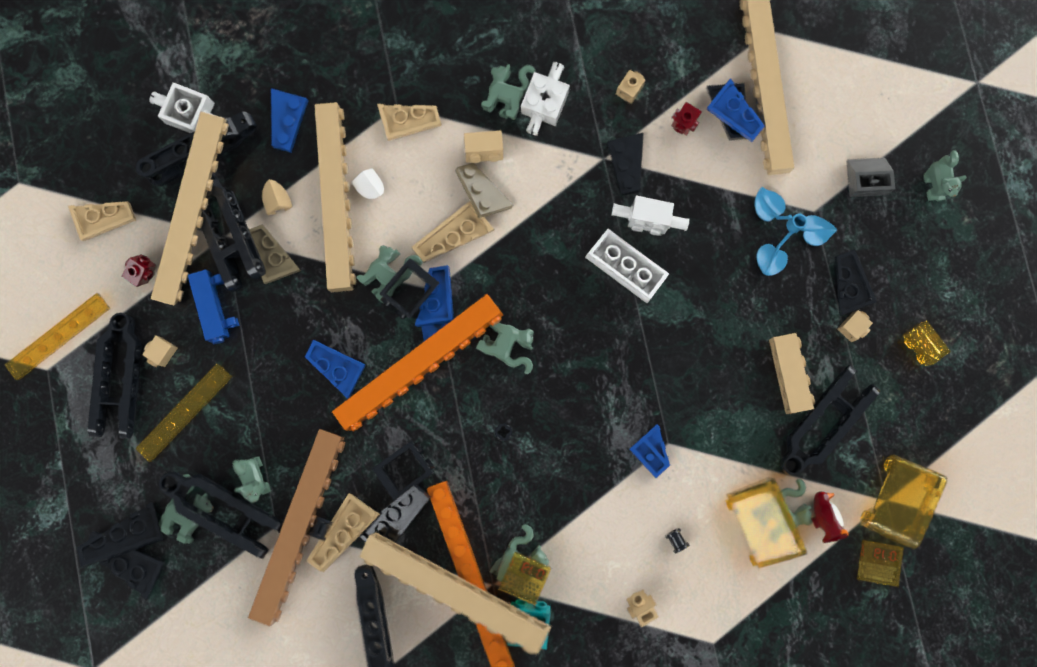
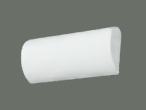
[585,229,669,303]

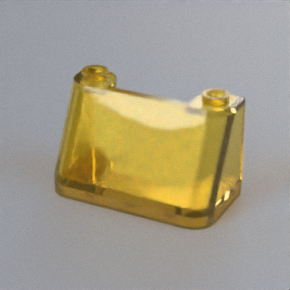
[860,455,947,549]
[725,477,807,569]

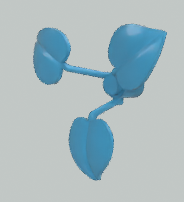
[755,187,837,276]

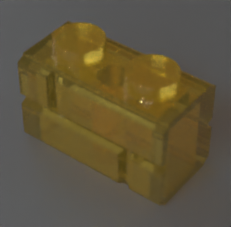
[903,320,951,366]

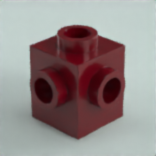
[671,102,702,136]
[121,254,156,287]

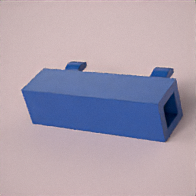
[187,270,239,344]

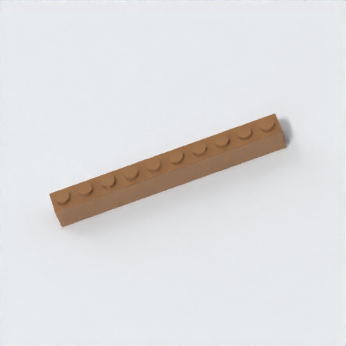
[248,429,345,626]

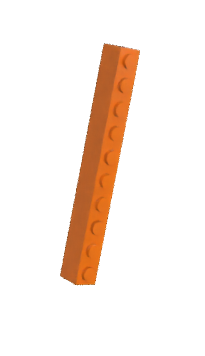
[332,294,503,431]
[427,481,515,667]

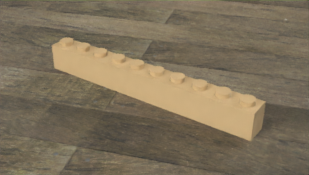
[740,0,795,175]
[315,102,356,292]
[151,111,229,305]
[359,532,551,654]

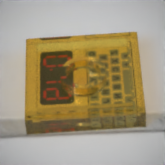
[857,540,904,587]
[499,551,551,605]

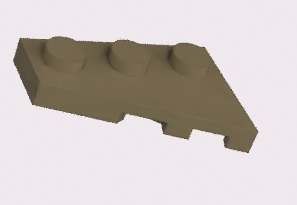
[249,224,301,284]

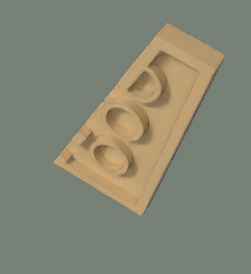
[411,201,494,263]
[306,493,380,572]

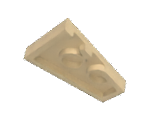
[377,104,442,141]
[68,202,136,241]

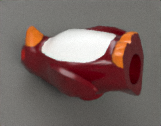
[812,491,849,543]

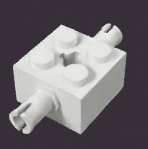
[521,62,570,135]
[150,83,222,133]
[612,196,689,236]

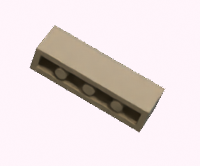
[769,333,815,414]

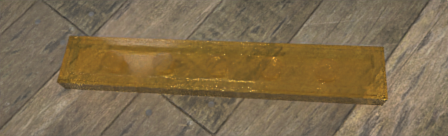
[5,293,111,380]
[135,364,232,462]

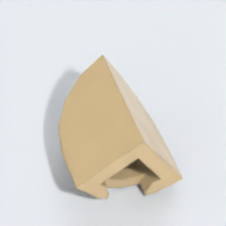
[262,179,293,215]

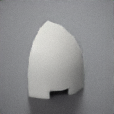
[351,168,384,199]

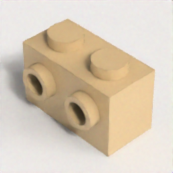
[464,131,503,163]

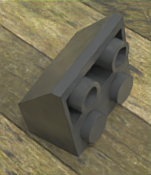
[846,158,895,197]

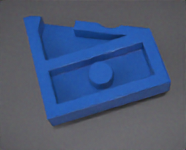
[629,424,670,478]

